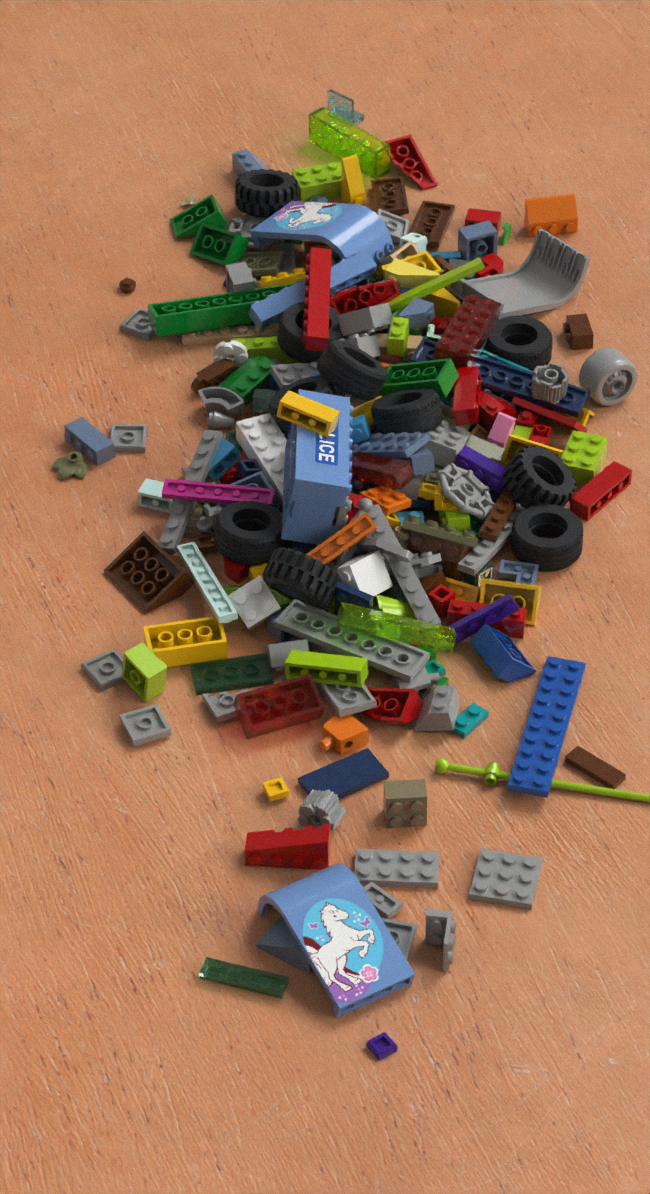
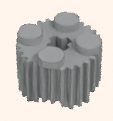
[531,362,569,404]
[298,789,346,833]

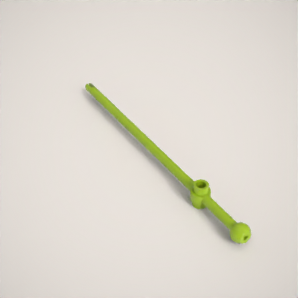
[435,758,650,803]

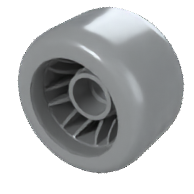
[579,347,638,406]

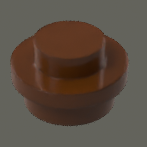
[119,278,136,294]

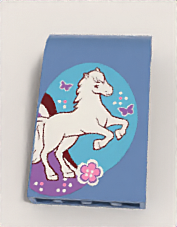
[250,201,395,265]
[257,863,415,1018]

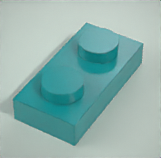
[449,703,489,738]

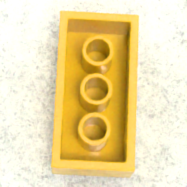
[143,616,228,667]

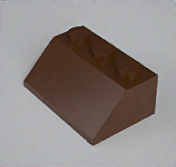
[407,530,471,582]

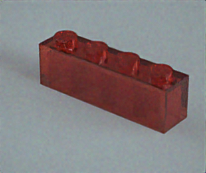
[350,451,415,490]

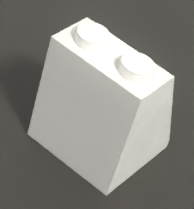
[337,550,393,597]

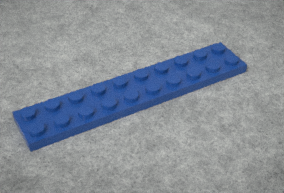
[507,656,586,798]

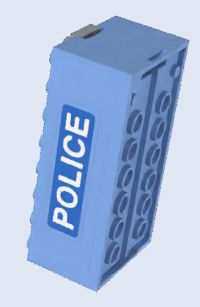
[281,389,353,545]

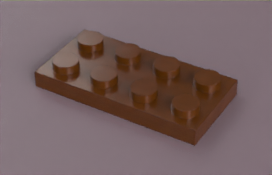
[371,176,409,216]
[408,200,455,248]

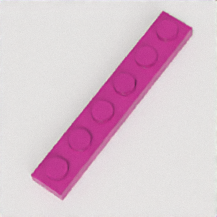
[161,479,275,506]

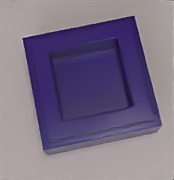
[367,1032,397,1061]

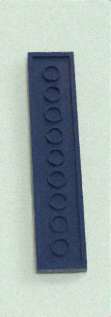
[410,338,590,418]

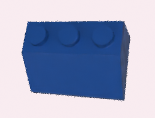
[470,624,536,682]

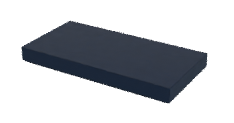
[298,748,389,800]

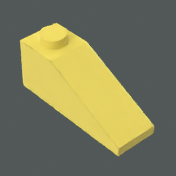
[385,258,440,289]

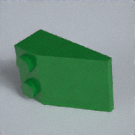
[170,194,228,239]

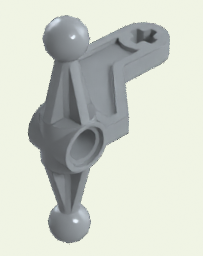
[331,498,414,580]

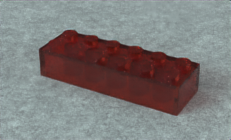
[433,294,501,370]

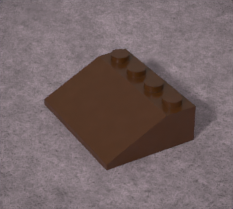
[103,531,195,613]

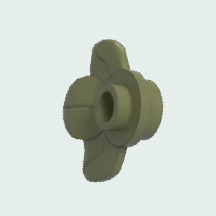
[52,451,87,481]

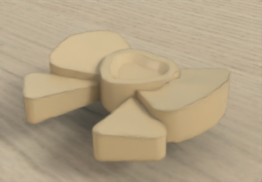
[181,193,199,211]

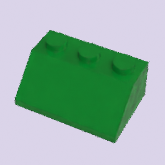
[189,222,250,266]
[218,356,276,406]

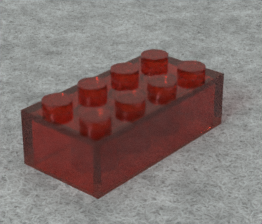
[233,673,325,739]

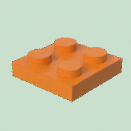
[360,484,412,515]

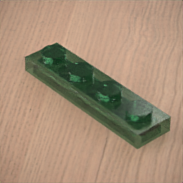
[199,957,289,998]

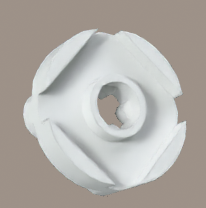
[213,340,249,367]

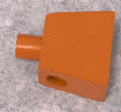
[318,714,369,755]

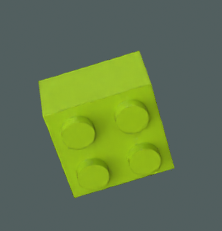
[121,642,167,703]

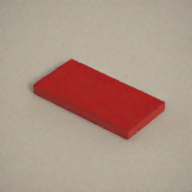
[511,396,587,433]

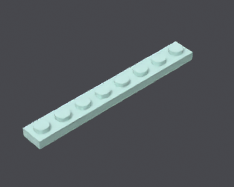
[177,542,238,623]

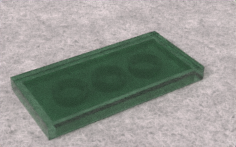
[190,653,274,696]

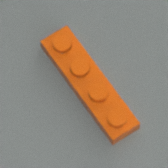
[306,512,378,565]

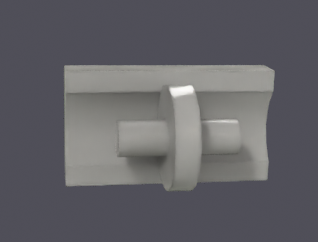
[196,503,223,533]

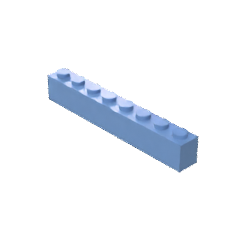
[249,250,377,331]

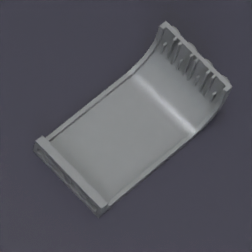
[447,229,591,321]

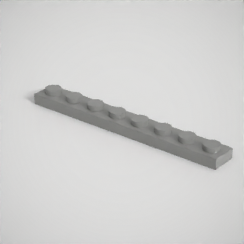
[158,430,223,553]
[457,503,527,576]
[367,504,442,634]

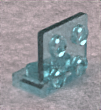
[327,89,364,128]

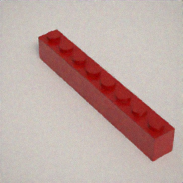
[302,247,332,352]

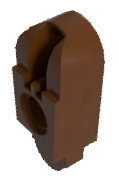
[191,358,239,394]

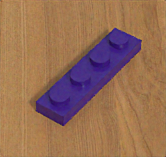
[441,593,520,646]

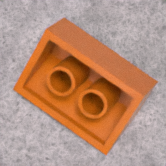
[524,193,578,238]

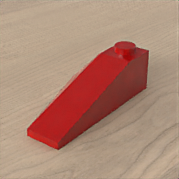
[330,279,401,315]
[449,385,518,431]
[360,687,423,723]

